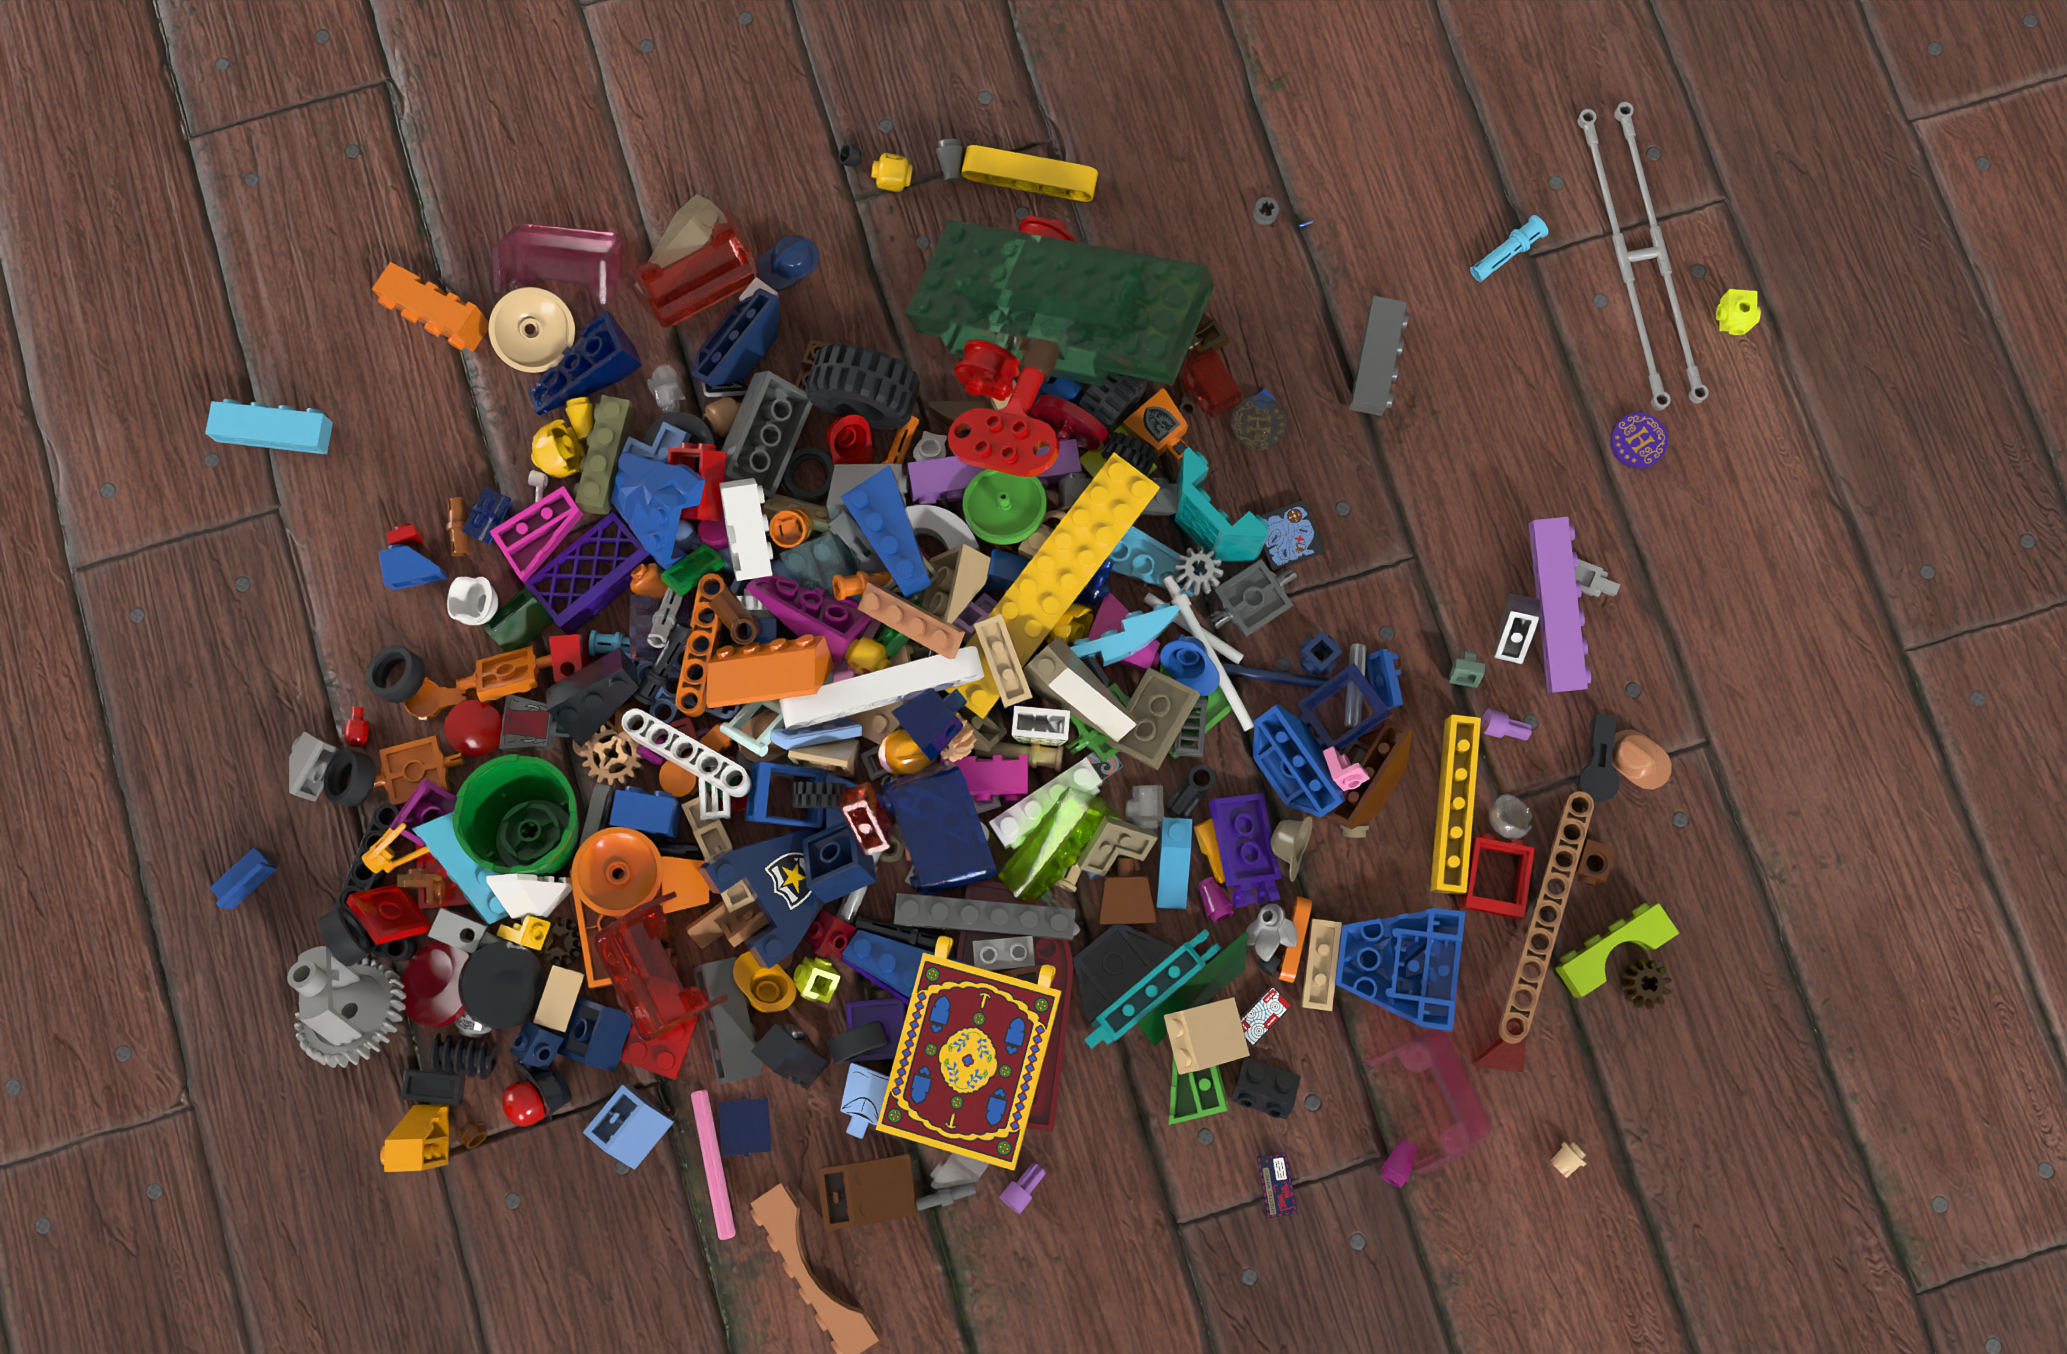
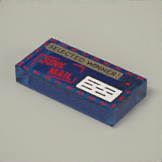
[1256,1152,1297,1218]

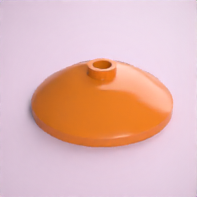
[572,827,663,917]

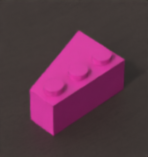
[940,754,1028,803]

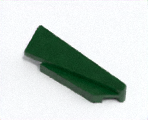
[1137,931,1248,1046]

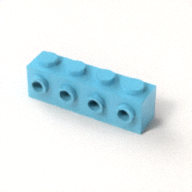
[205,399,333,454]

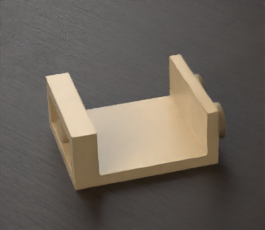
[1164,997,1250,1075]

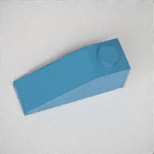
[1156,817,1192,910]

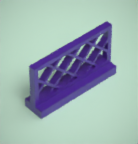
[524,511,657,635]

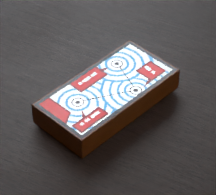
[1240,984,1294,1048]

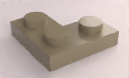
[1077,816,1157,876]

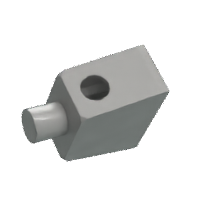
[428,908,503,954]

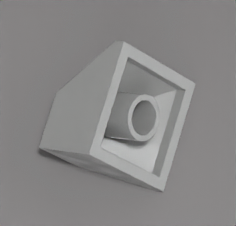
[289,732,341,802]

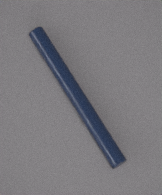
[1221,663,1330,690]

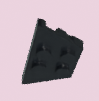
[1072,924,1176,1022]

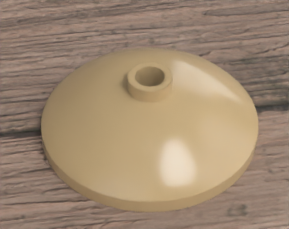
[488,287,575,373]

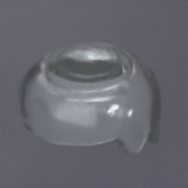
[1489,794,1533,840]

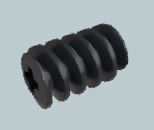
[430,1033,499,1080]

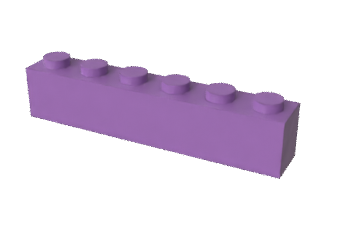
[907,439,1082,505]
[1528,517,1591,693]

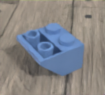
[583,1084,674,1170]

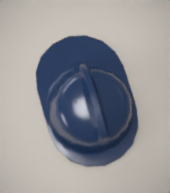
[757,236,819,290]

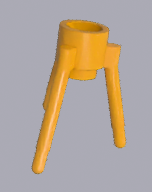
[362,823,430,874]

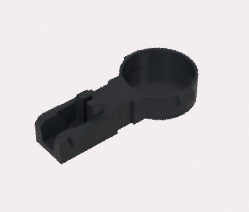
[1575,714,1620,802]

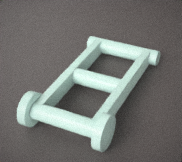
[720,672,834,757]

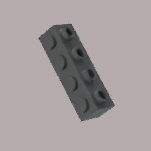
[1349,295,1409,416]
[1058,473,1178,516]
[693,957,762,1085]

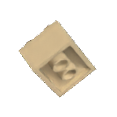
[920,544,991,624]
[788,737,861,778]

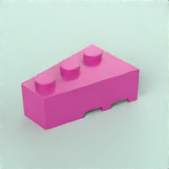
[489,486,584,582]

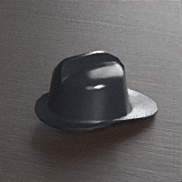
[513,1061,572,1124]

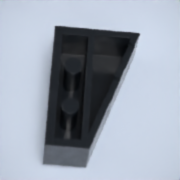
[546,648,639,747]

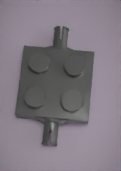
[1210,559,1297,638]

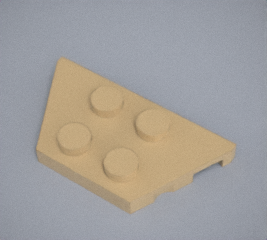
[841,644,924,745]

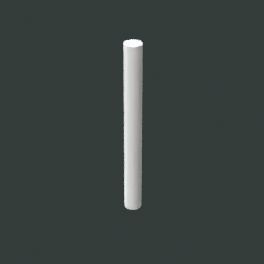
[1143,592,1244,664]

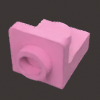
[1323,746,1369,791]

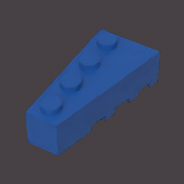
[840,465,932,600]

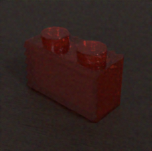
[1183,349,1243,418]
[840,782,893,856]

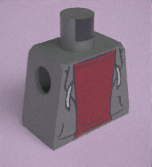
[499,694,570,753]

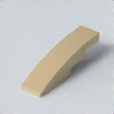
[681,792,755,913]

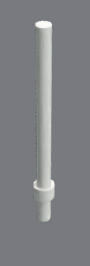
[1163,575,1254,731]

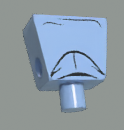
[840,1062,890,1139]

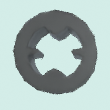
[1252,197,1279,225]

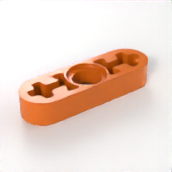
[1278,896,1312,983]

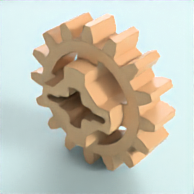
[581,725,644,787]

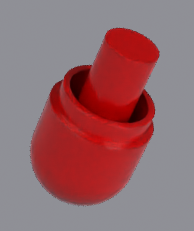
[344,707,369,747]

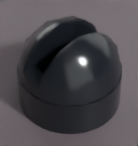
[838,143,862,167]
[1258,952,1283,976]

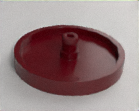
[1031,395,1109,452]
[400,941,471,1028]

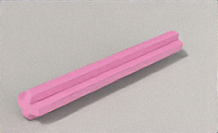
[691,1089,736,1240]

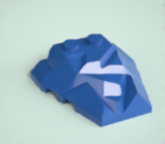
[611,451,706,571]
[1335,908,1466,1032]

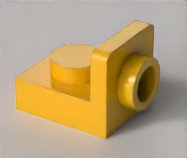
[497,915,550,950]

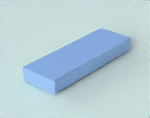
[771,717,862,750]

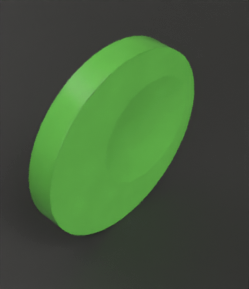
[963,469,1047,545]

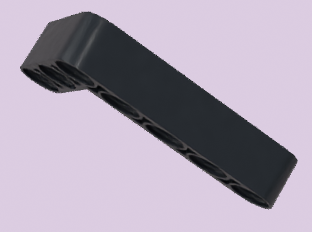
[333,803,417,962]

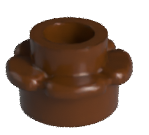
[458,1121,487,1149]

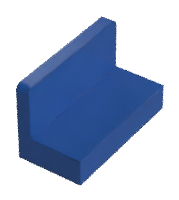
[210,847,277,910]

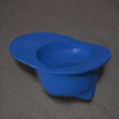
[1160,634,1220,696]

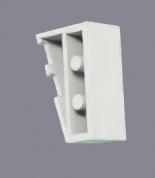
[719,478,773,581]

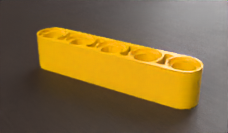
[961,145,1098,202]

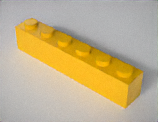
[1430,715,1481,895]

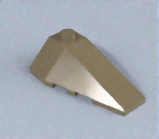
[634,194,735,306]
[1023,637,1139,742]

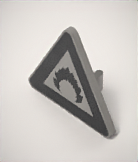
[702,381,749,399]

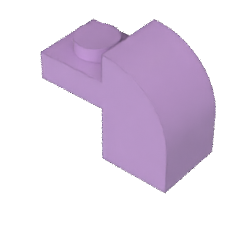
[952,593,998,644]

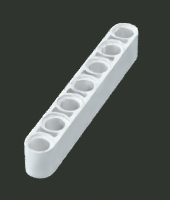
[779,646,984,730]

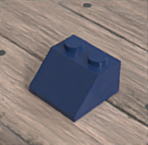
[802,817,876,904]
[557,996,634,1072]

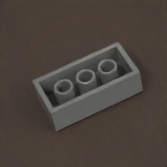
[721,371,813,500]

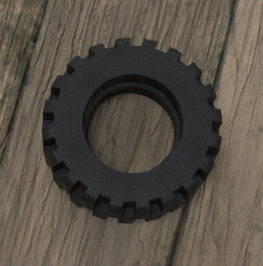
[805,343,920,430]

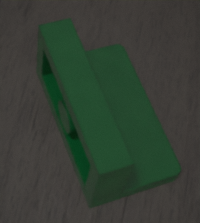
[482,587,553,653]

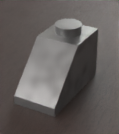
[1494,593,1539,664]

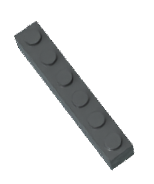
[894,893,1075,941]

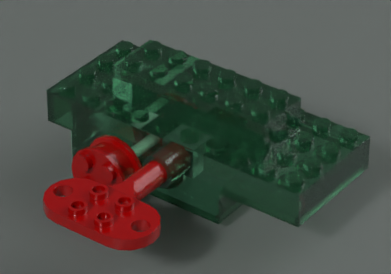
[905,215,1214,477]

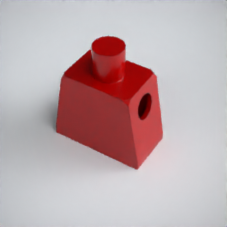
[549,634,591,683]

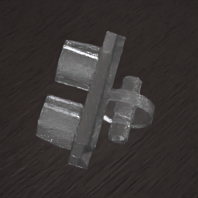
[647,365,685,415]

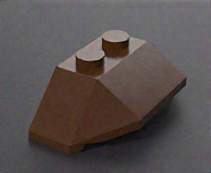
[1326,719,1413,830]

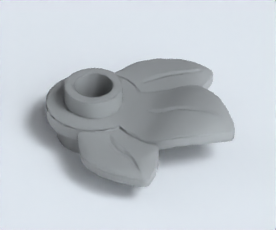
[1246,904,1297,962]

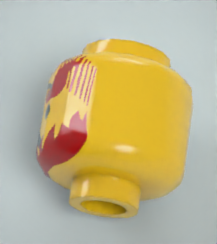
[845,637,890,676]

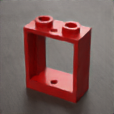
[667,443,727,522]
[1460,833,1535,919]

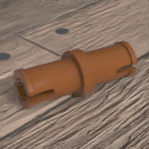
[446,497,470,557]

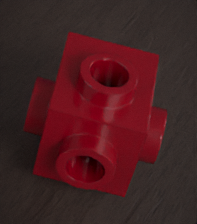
[803,910,856,960]

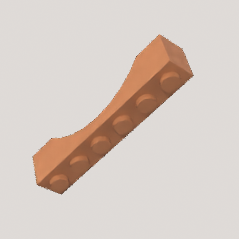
[750,1181,881,1354]

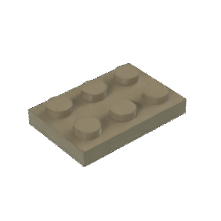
[1106,668,1200,770]

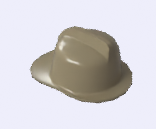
[1270,816,1312,882]

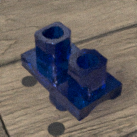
[462,486,512,545]
[1073,558,1114,606]

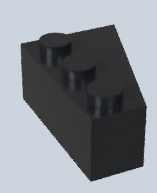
[751,1023,830,1090]

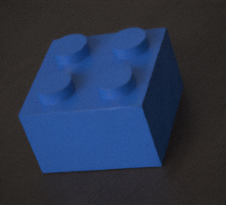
[609,786,683,839]

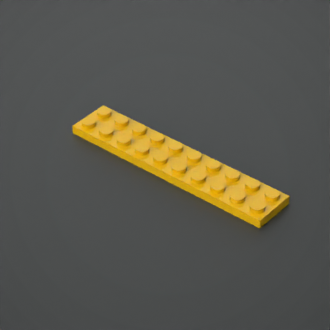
[944,453,1160,719]

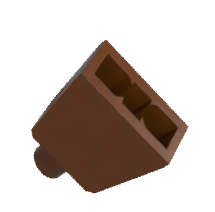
[1098,855,1156,924]

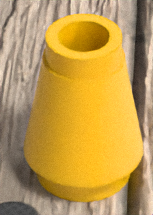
[565,397,594,440]

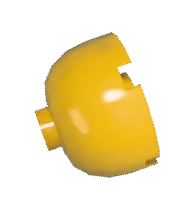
[531,420,585,478]
[1049,603,1094,647]

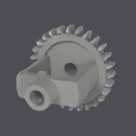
[287,946,406,1068]

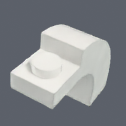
[906,505,980,552]

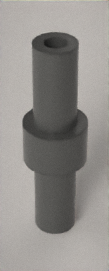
[915,1182,976,1211]

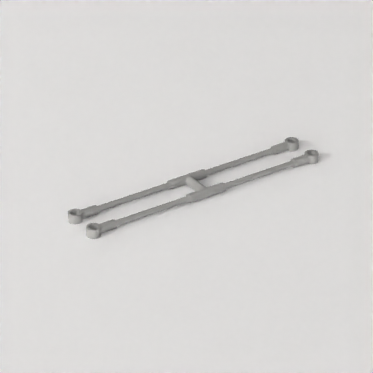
[1577,102,1709,411]

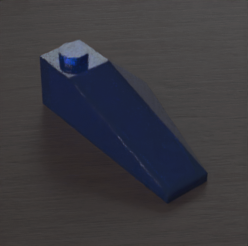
[528,310,642,416]

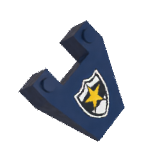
[697,828,824,969]

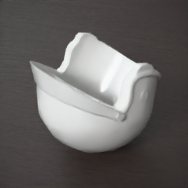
[447,577,498,625]

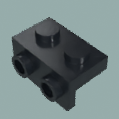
[1230,1057,1301,1119]

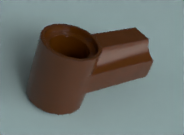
[708,587,763,645]

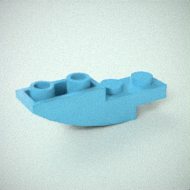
[1069,603,1180,667]

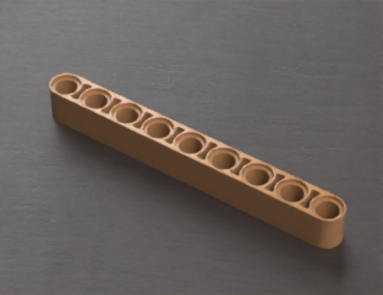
[1498,791,1594,1044]

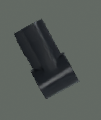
[1165,765,1215,819]

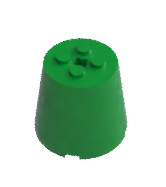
[452,754,580,877]

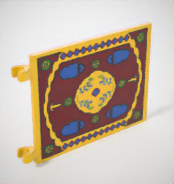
[876,936,1062,1171]

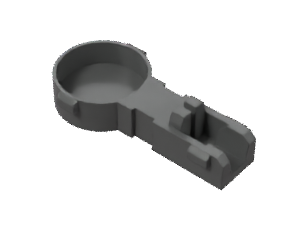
[827,509,888,574]

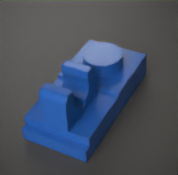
[1366,649,1403,712]

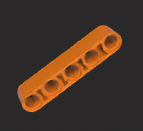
[676,574,728,717]

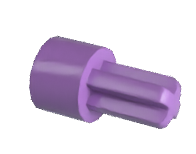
[1480,708,1532,740]
[999,1162,1045,1214]

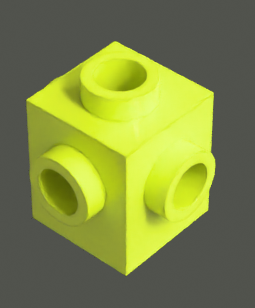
[1716,289,1761,335]
[794,956,841,1003]

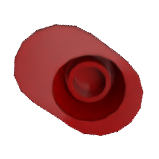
[826,414,873,466]

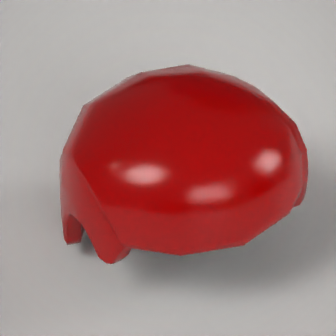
[502,1081,545,1127]

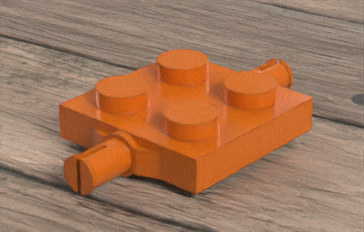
[456,645,552,702]
[373,735,465,806]

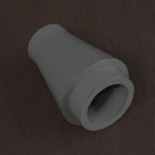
[936,139,963,182]

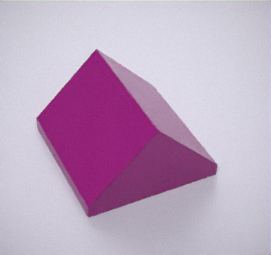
[389,777,458,847]

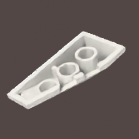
[486,873,573,925]

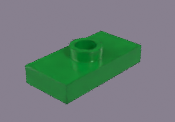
[661,543,725,597]

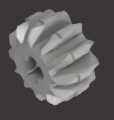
[1174,546,1223,596]

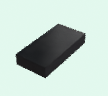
[400,1069,466,1105]

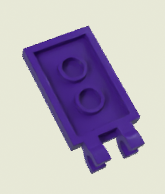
[1209,793,1281,908]

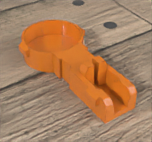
[403,677,493,721]
[659,723,733,797]

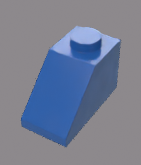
[379,544,449,590]

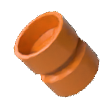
[769,507,814,548]

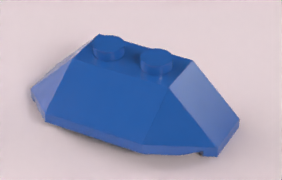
[1253,704,1345,817]

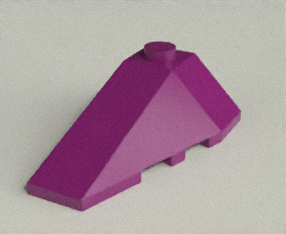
[746,574,873,666]

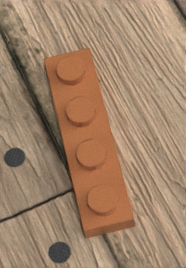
[858,582,965,659]

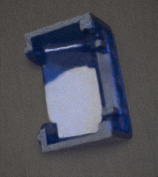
[880,760,997,896]

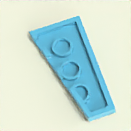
[1100,526,1204,597]

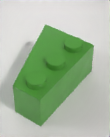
[1169,1054,1229,1125]

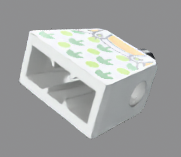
[1012,706,1070,746]

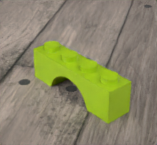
[1555,902,1679,998]

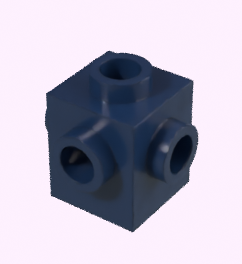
[1297,631,1342,677]
[510,1019,564,1071]

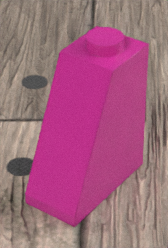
[1088,592,1161,673]

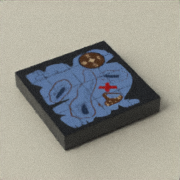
[1260,500,1325,572]

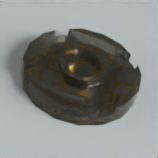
[1230,395,1287,452]

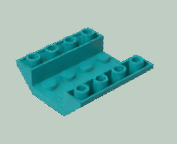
[1175,447,1270,564]

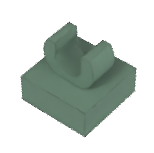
[1449,651,1485,688]

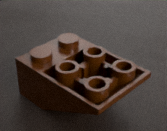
[817,1154,917,1231]

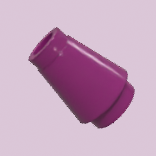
[1198,877,1234,923]
[1380,1140,1417,1188]

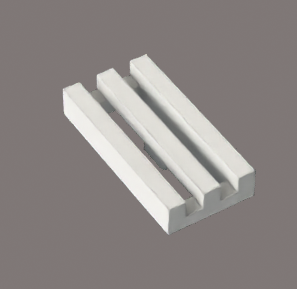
[699,762,731,821]

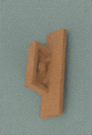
[686,900,769,949]

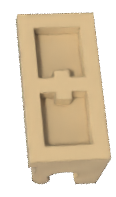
[533,965,585,1032]

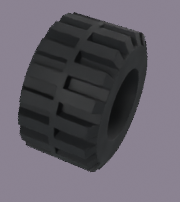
[1078,360,1147,435]

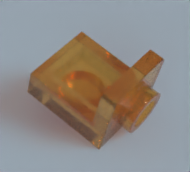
[397,869,445,905]

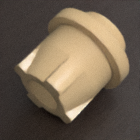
[1551,1141,1587,1178]

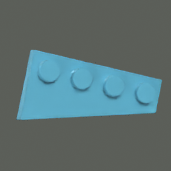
[412,811,509,925]

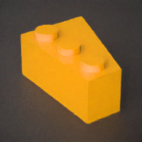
[380,1104,449,1172]

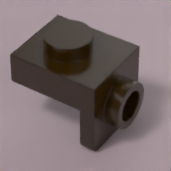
[1183,318,1230,360]

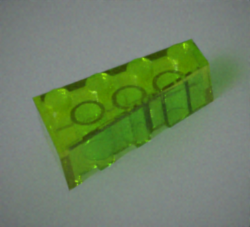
[998,786,1122,903]

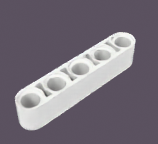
[622,709,752,797]

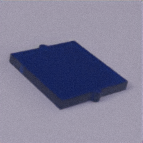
[719,1097,772,1157]

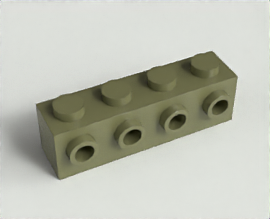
[573,395,636,516]

